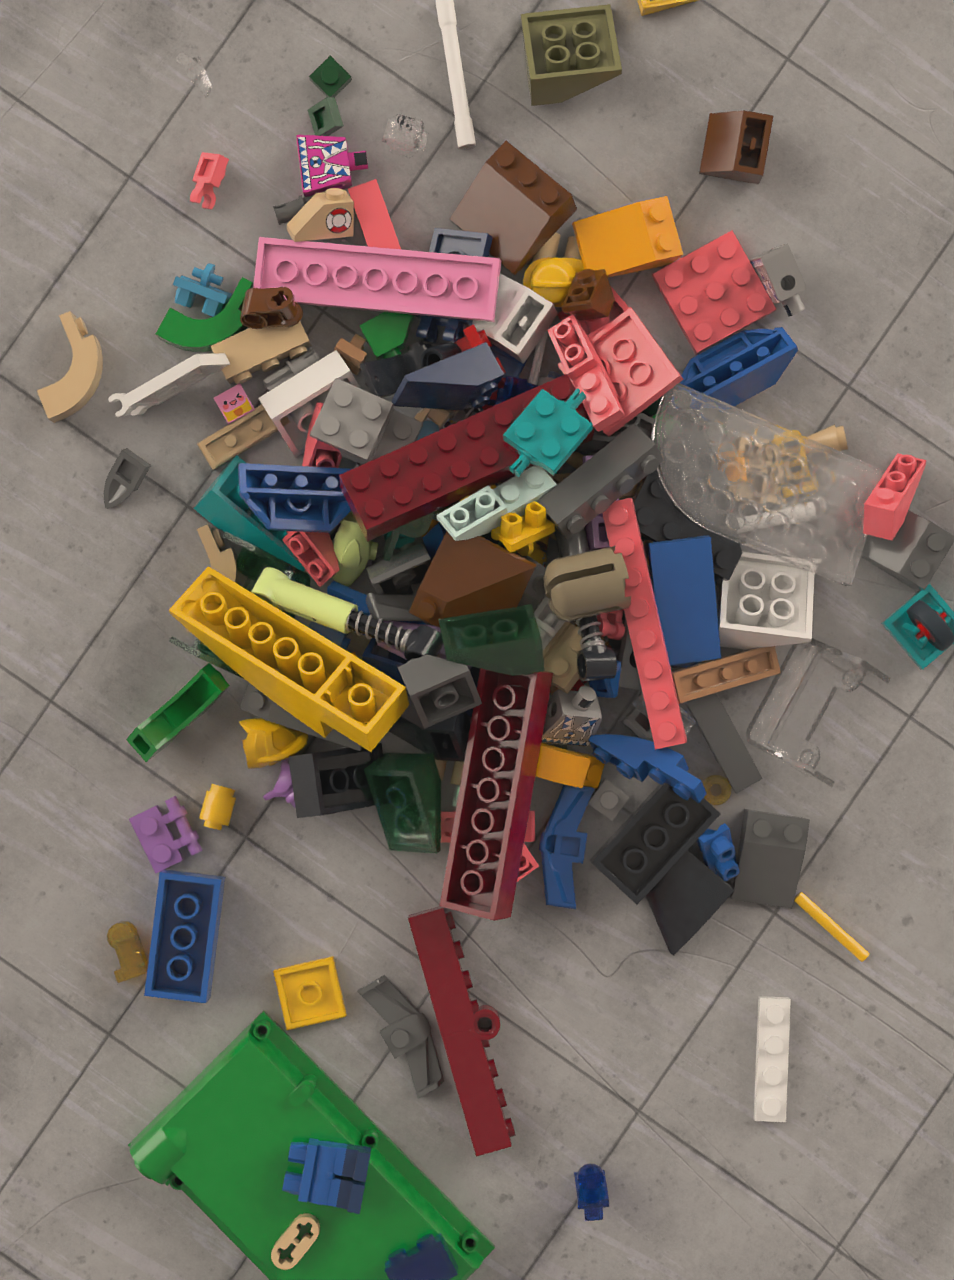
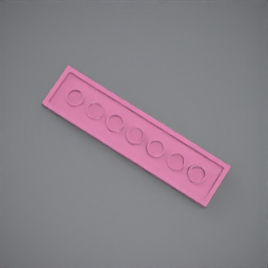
[253,237,501,322]

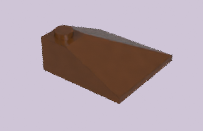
[409,531,537,640]

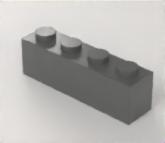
[537,423,664,540]

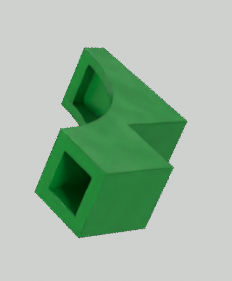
[126,663,230,762]

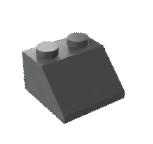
[398,654,482,729]

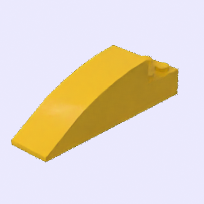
[169,566,409,752]

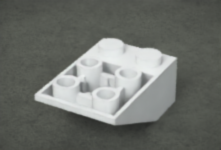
[464,274,558,364]

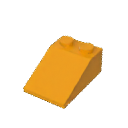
[572,196,683,278]

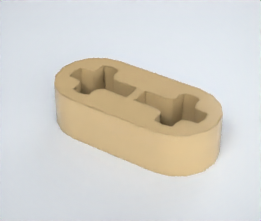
[271,1213,320,1270]

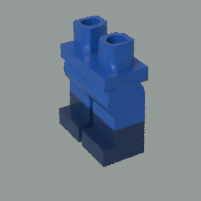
[282,1138,371,1214]

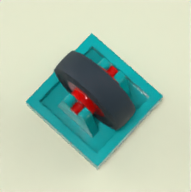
[881,583,954,670]

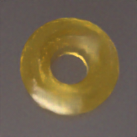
[702,775,731,805]

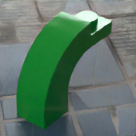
[155,277,254,352]

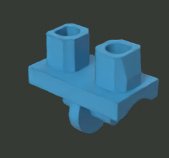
[173,263,232,317]

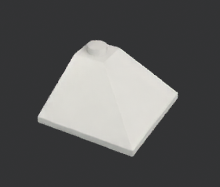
[717,552,815,650]

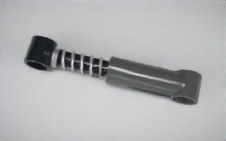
[555,527,617,682]

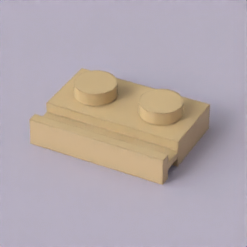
[530,621,582,694]

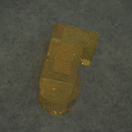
[107,921,148,983]

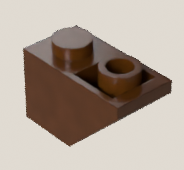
[562,269,615,321]

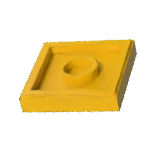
[273,956,347,1030]

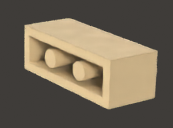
[211,314,312,385]

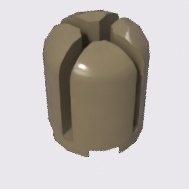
[544,546,631,621]

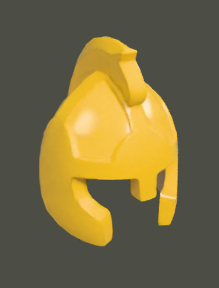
[239,718,308,769]

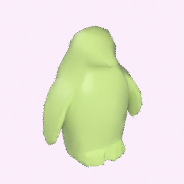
[332,510,378,586]

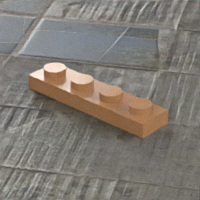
[672,646,781,704]

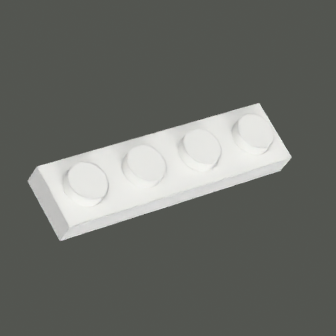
[754,996,791,1122]

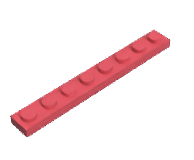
[602,498,687,750]

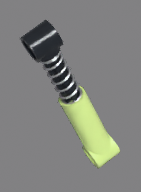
[251,567,446,661]

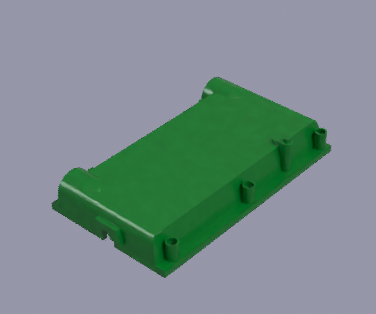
[128,1011,495,1280]

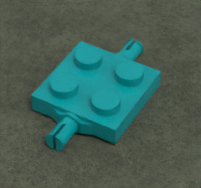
[503,389,593,477]

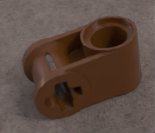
[240,287,303,329]

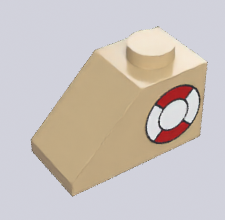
[287,188,354,242]

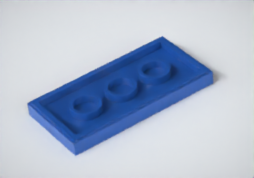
[647,535,721,665]

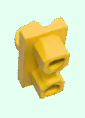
[491,501,555,556]

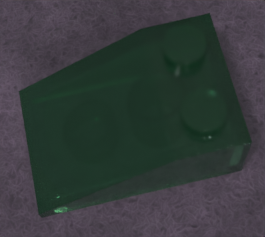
[438,604,545,676]
[364,752,441,854]

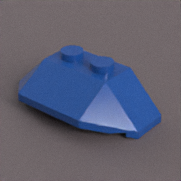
[676,327,798,413]
[238,463,352,533]

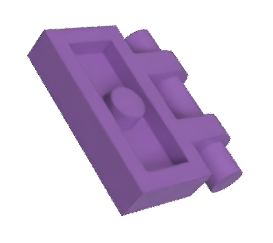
[129,796,202,874]

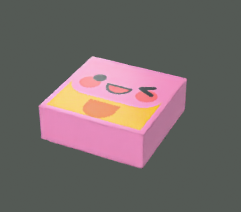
[214,383,255,425]

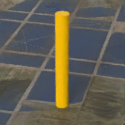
[794,892,870,962]

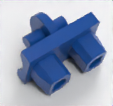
[697,823,740,881]

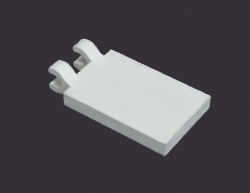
[108,353,230,417]

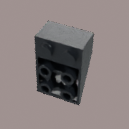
[389,696,471,762]

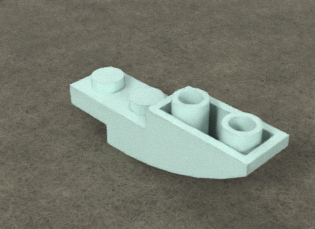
[437,465,557,541]

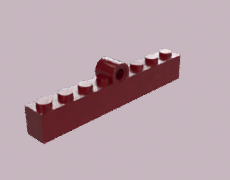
[408,906,516,1157]

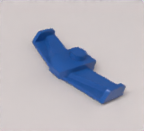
[539,785,594,909]

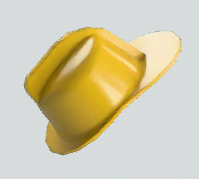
[523,257,584,307]

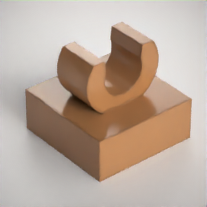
[334,334,367,375]

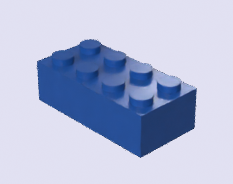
[144,869,226,1003]

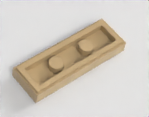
[197,404,290,470]

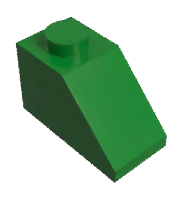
[359,312,414,360]

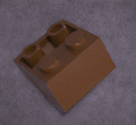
[699,110,774,184]

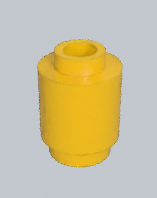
[199,784,236,830]

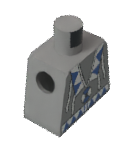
[749,243,807,317]
[541,686,602,747]

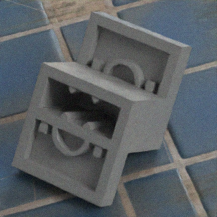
[310,378,423,465]

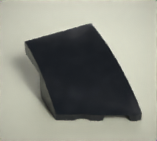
[646,850,734,956]

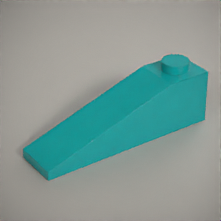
[193,455,305,571]

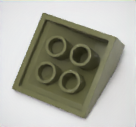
[521,4,622,106]

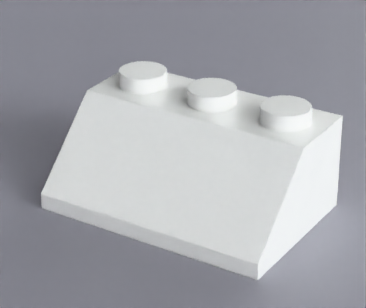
[258,350,361,458]

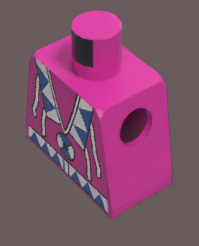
[296,135,368,197]

